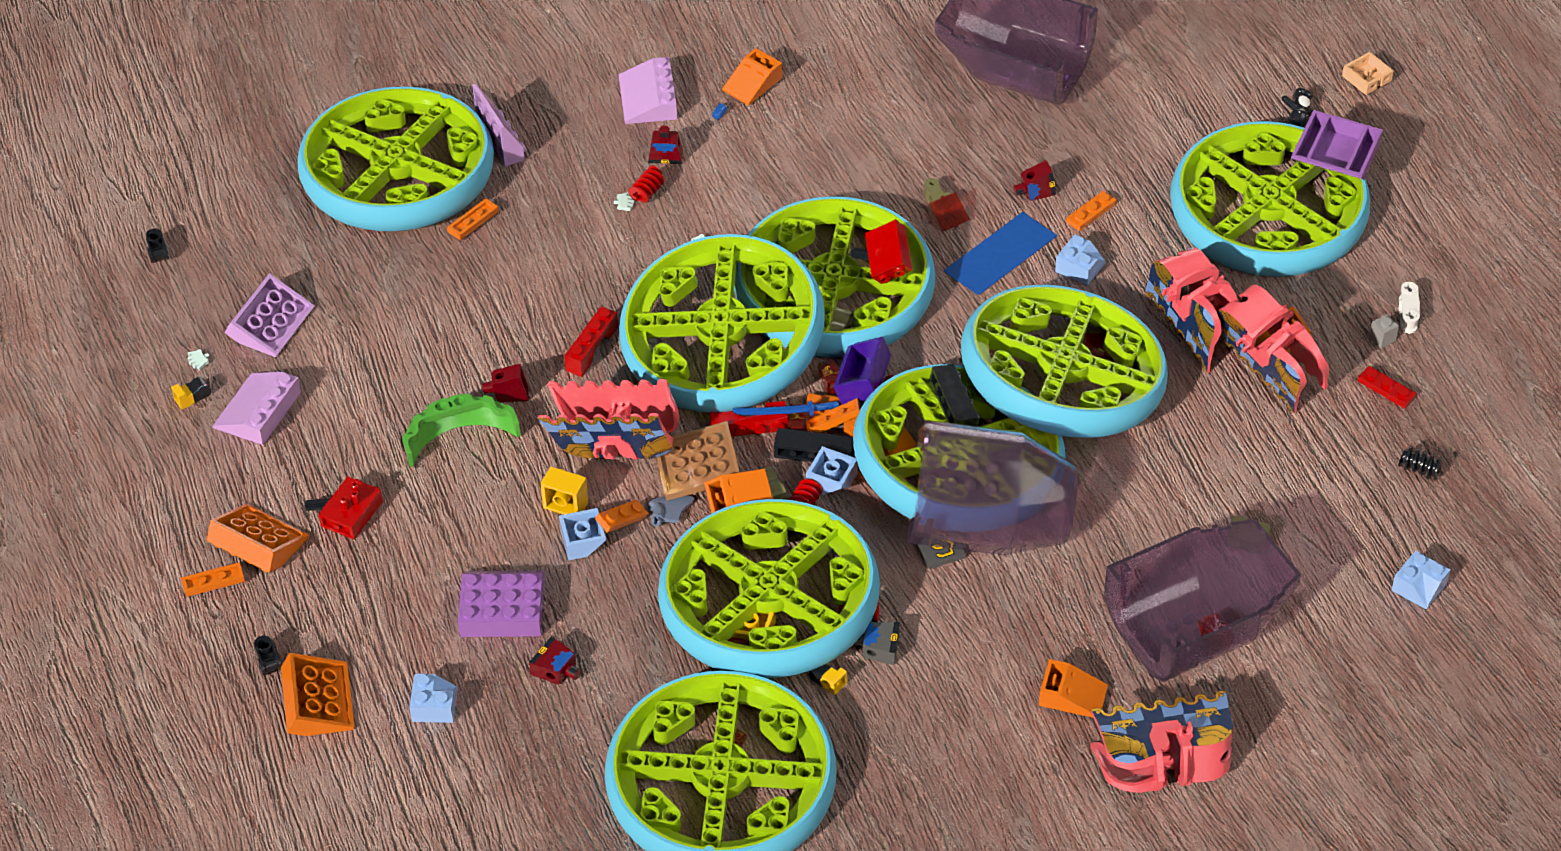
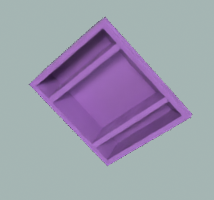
[1291,110,1383,180]
[458,570,545,637]

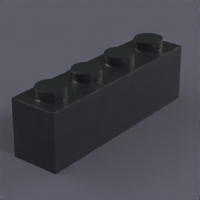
[929,364,979,434]
[774,428,854,462]

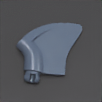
[648,496,694,526]

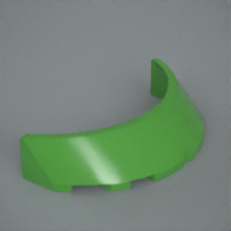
[402,394,521,467]

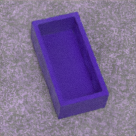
[834,337,891,404]

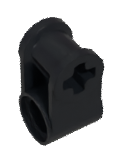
[146,228,169,263]
[254,635,282,676]

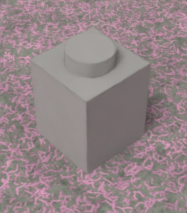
[1369,314,1399,348]

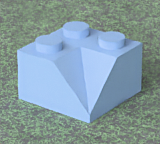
[1055,234,1105,286]
[806,446,858,495]
[559,508,606,561]
[1392,550,1450,610]
[410,674,458,723]

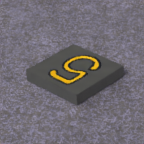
[913,529,966,569]

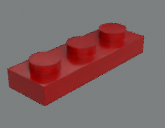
[1357,366,1417,409]

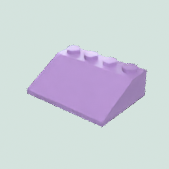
[619,57,677,124]
[473,84,526,167]
[224,273,315,357]
[213,372,301,445]

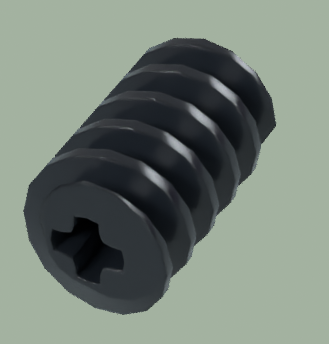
[1398,445,1442,481]

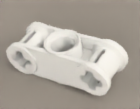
[1399,282,1420,334]

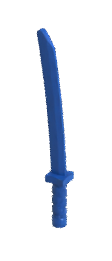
[733,401,839,416]

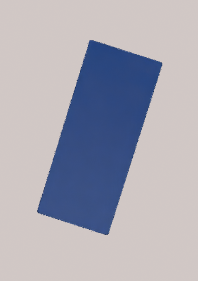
[944,212,1057,295]

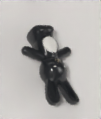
[1282,87,1318,128]

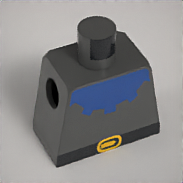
[853,622,900,665]

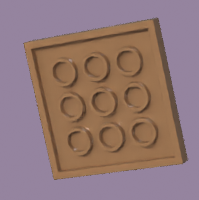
[657,421,740,501]

